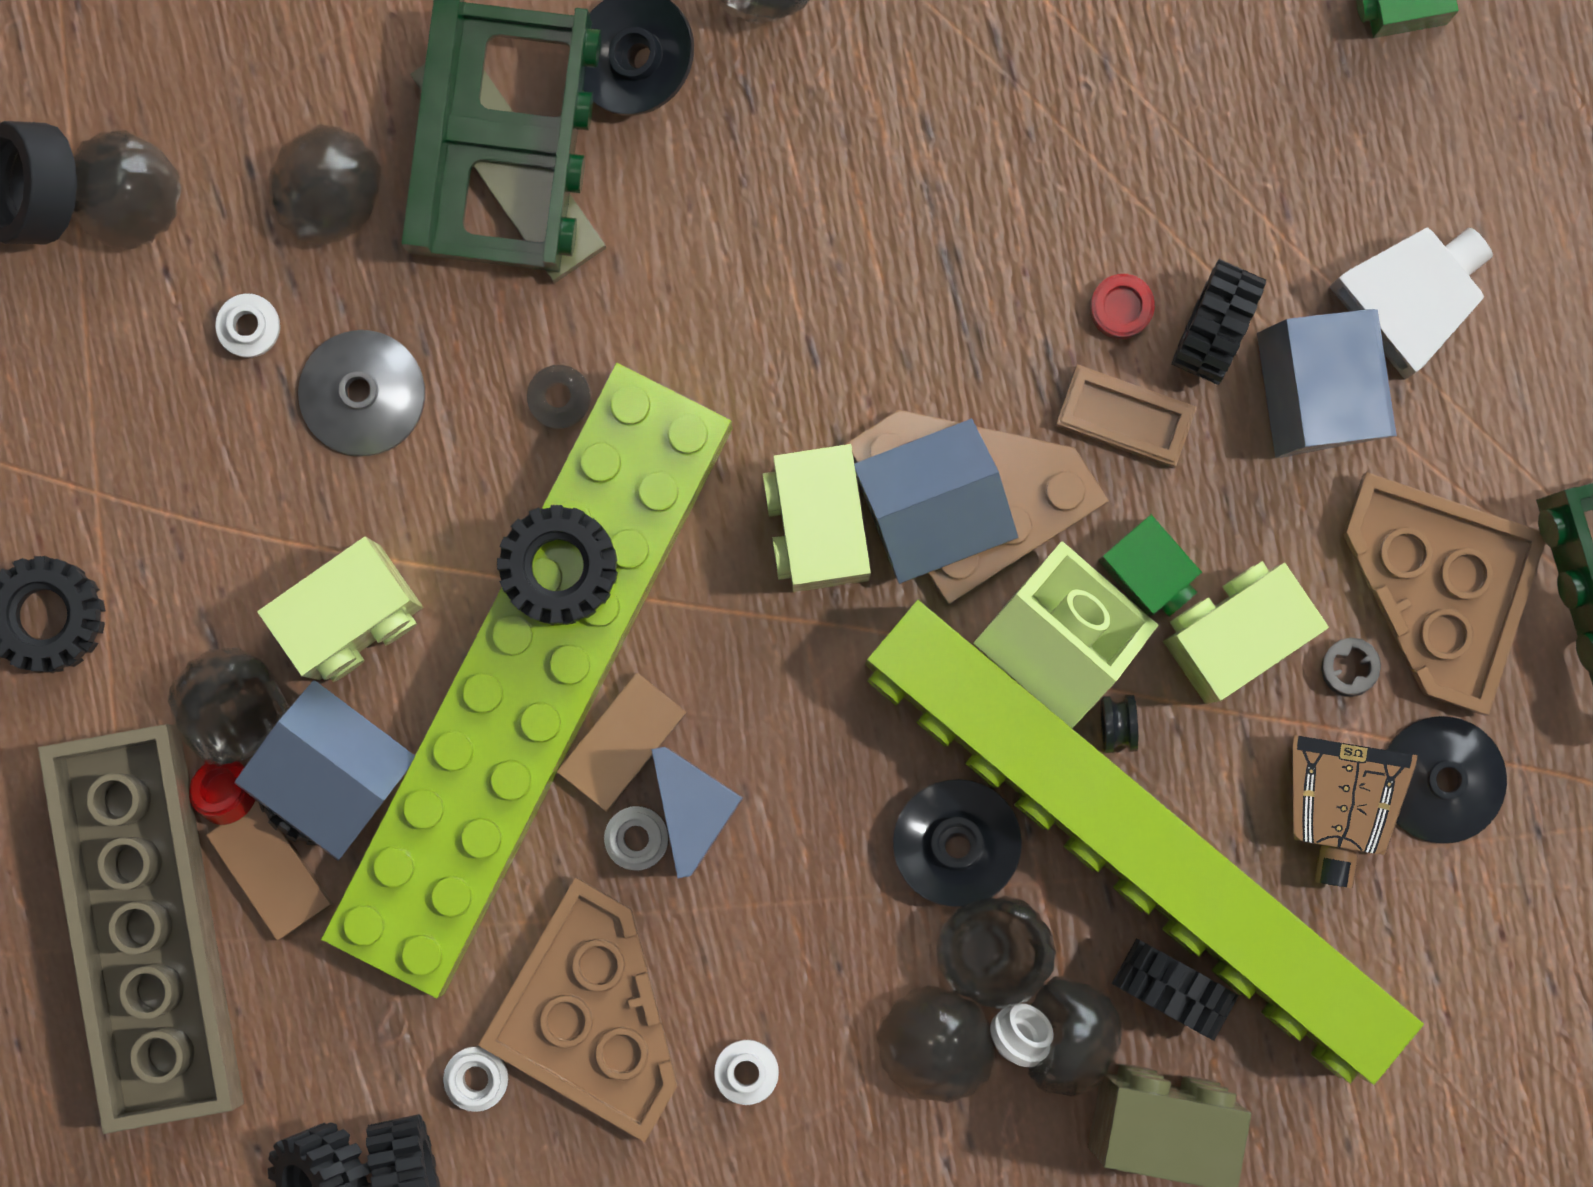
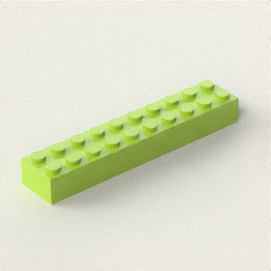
[321,363,733,999]
[865,600,1424,1085]

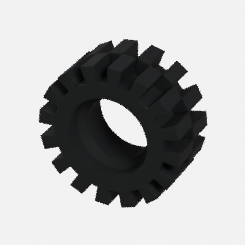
[1171,259,1266,385]
[497,505,618,625]
[0,556,106,673]
[1111,938,1239,1041]
[366,1114,440,1187]
[268,1122,372,1187]

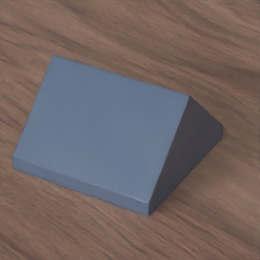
[1257,309,1397,458]
[854,418,1018,584]
[234,680,415,861]
[651,747,743,878]

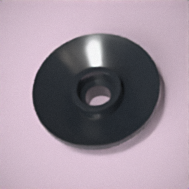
[583,0,694,116]
[1386,716,1507,844]
[893,779,1022,908]

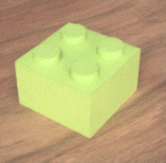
[763,444,871,592]
[257,537,424,682]
[973,541,1159,728]
[1163,561,1329,704]

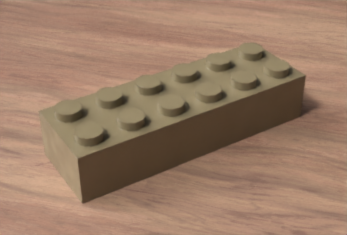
[38,724,244,1134]

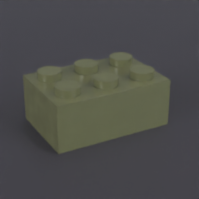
[1088,1063,1252,1187]

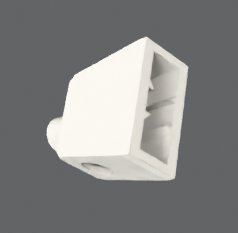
[1330,227,1493,379]

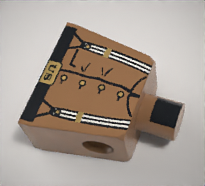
[1293,735,1418,888]

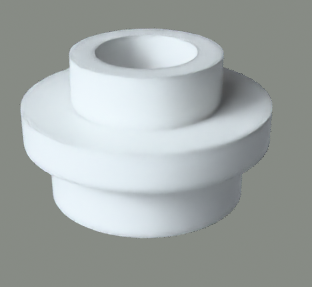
[216,294,280,358]
[604,806,668,870]
[990,1004,1054,1067]
[715,1040,779,1105]
[443,1046,508,1112]

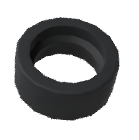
[0,121,77,245]

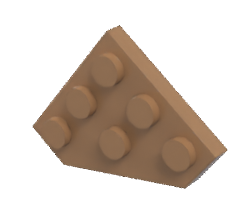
[845,410,1109,605]
[1343,472,1545,716]
[478,877,678,1143]

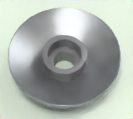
[298,330,425,456]

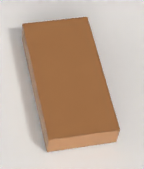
[1055,364,1197,468]
[557,672,687,812]
[206,800,333,941]

